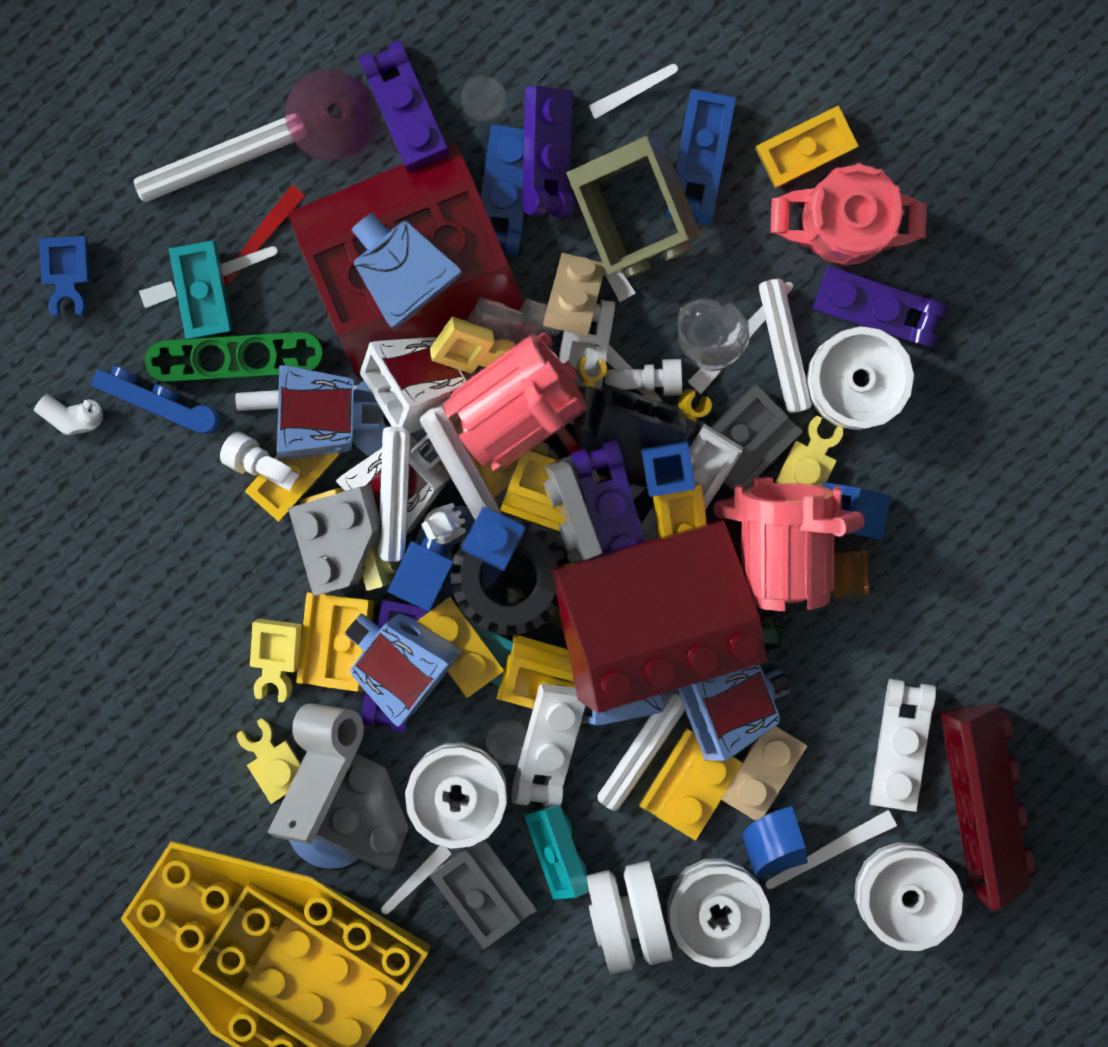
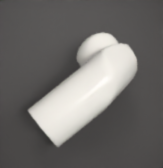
[34,393,103,435]

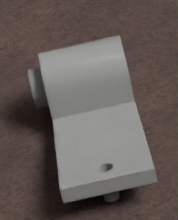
[268,703,364,845]

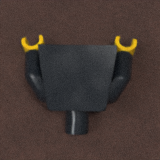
[573,356,712,487]

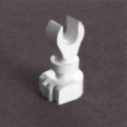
[605,359,682,396]
[220,431,299,491]
[421,503,466,544]

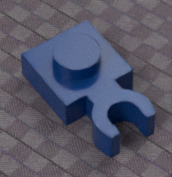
[39,236,90,317]

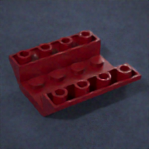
[288,142,527,381]

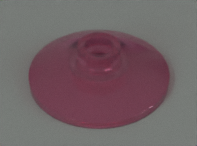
[285,69,375,161]

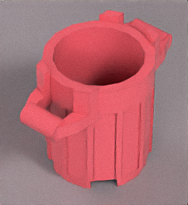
[770,163,927,266]
[443,332,587,472]
[713,477,865,611]

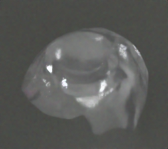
[678,298,749,371]

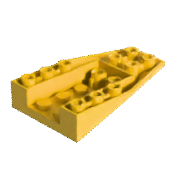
[121,841,430,1047]

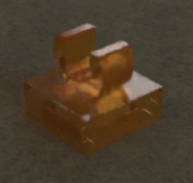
[830,550,869,599]

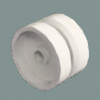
[806,327,914,430]
[405,742,507,849]
[855,842,963,951]
[667,858,770,967]
[586,860,673,975]

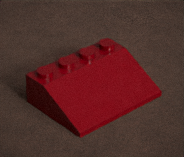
[551,520,768,713]
[940,703,1035,910]

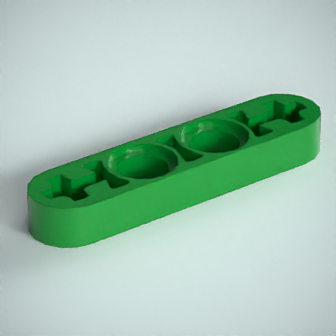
[145,332,324,383]

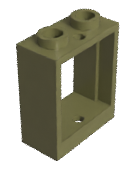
[566,135,702,279]

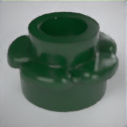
[760,617,786,650]

